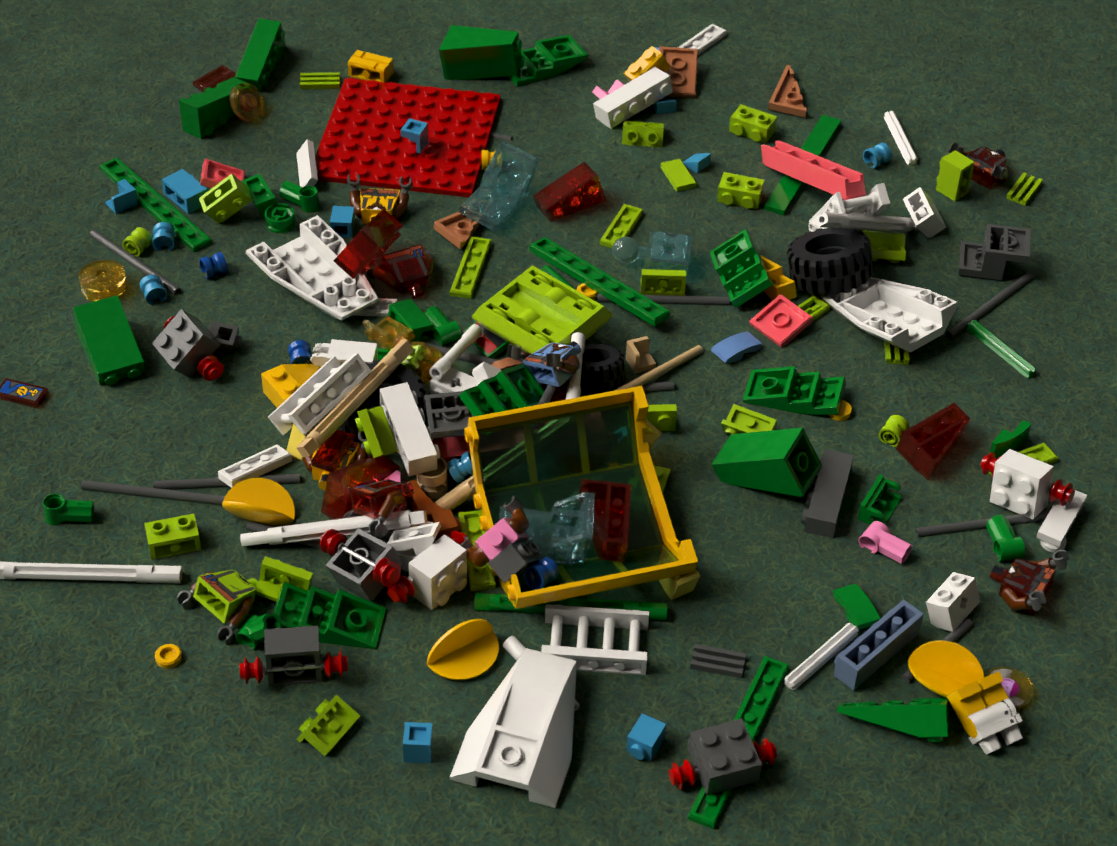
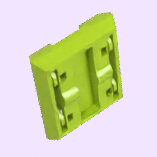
[472,265,612,354]

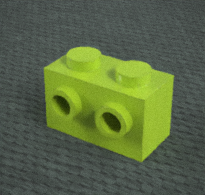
[729,105,777,144]
[936,150,975,201]
[717,172,764,209]
[199,174,252,223]
[144,514,201,560]

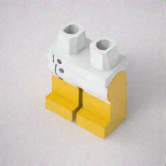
[947,671,1023,755]

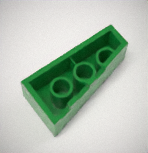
[235,18,286,92]
[179,77,254,139]

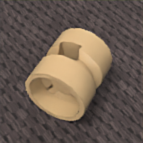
[416,457,448,499]

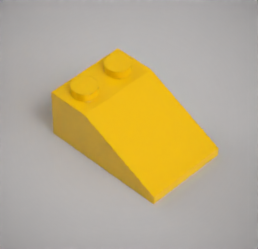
[261,364,321,408]

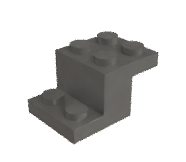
[958,224,1030,280]
[424,391,479,439]

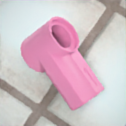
[858,521,913,564]

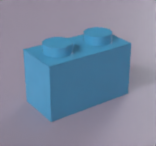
[162,169,209,214]

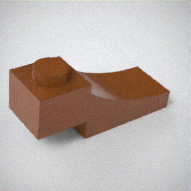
[407,480,461,540]

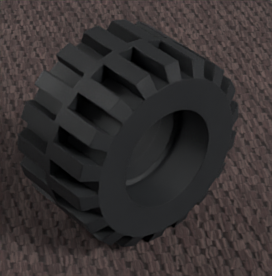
[567,344,625,395]

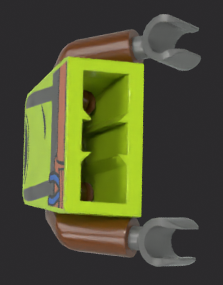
[177,570,258,645]

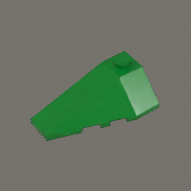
[837,698,949,742]

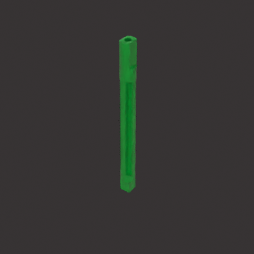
[474,593,667,620]

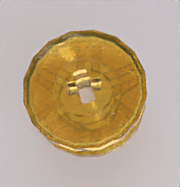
[78,259,128,302]

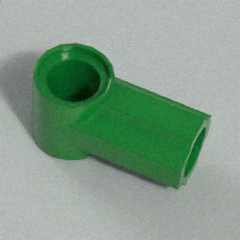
[279,180,320,213]
[424,306,462,347]
[43,493,94,526]
[986,515,1025,562]
[236,613,282,650]

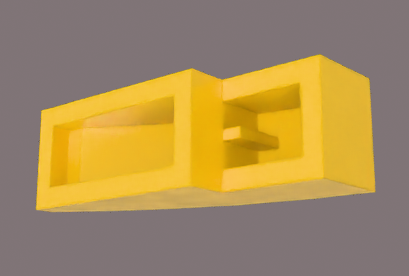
[760,255,797,300]

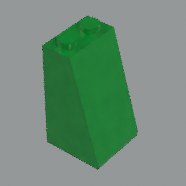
[439,25,524,80]
[73,295,144,385]
[711,427,822,497]

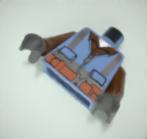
[506,341,581,387]

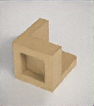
[626,336,656,374]

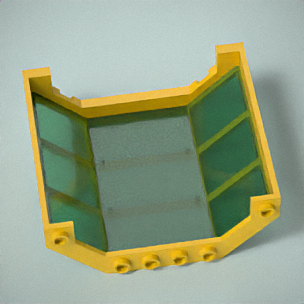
[464,386,698,609]

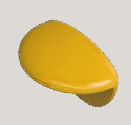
[222,478,295,526]
[427,619,499,680]
[908,640,984,698]

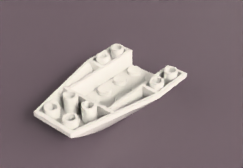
[246,215,378,320]
[817,277,958,352]
[450,648,577,808]

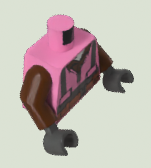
[459,496,530,568]

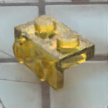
[362,316,415,350]

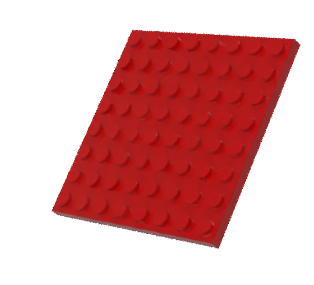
[315,78,501,198]

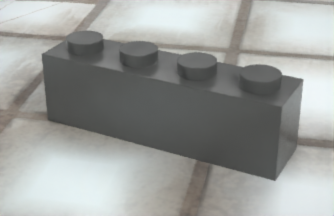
[801,449,854,538]

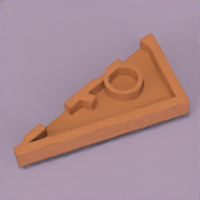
[768,65,807,117]
[433,198,494,249]

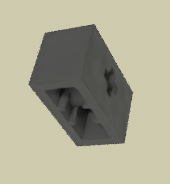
[488,539,542,583]

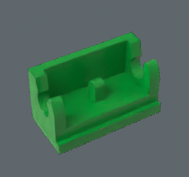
[242,174,277,218]
[387,299,434,345]
[858,474,902,525]

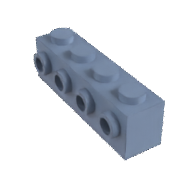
[833,599,924,691]

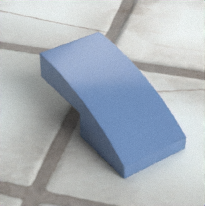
[711,331,763,363]

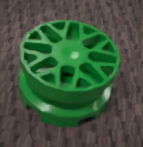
[264,203,295,233]

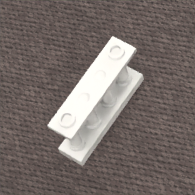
[809,183,890,232]
[268,353,372,435]
[541,604,649,675]

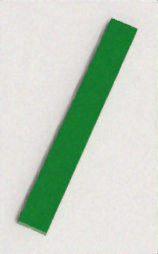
[764,114,841,216]
[99,157,212,252]
[529,237,670,327]
[688,656,789,829]

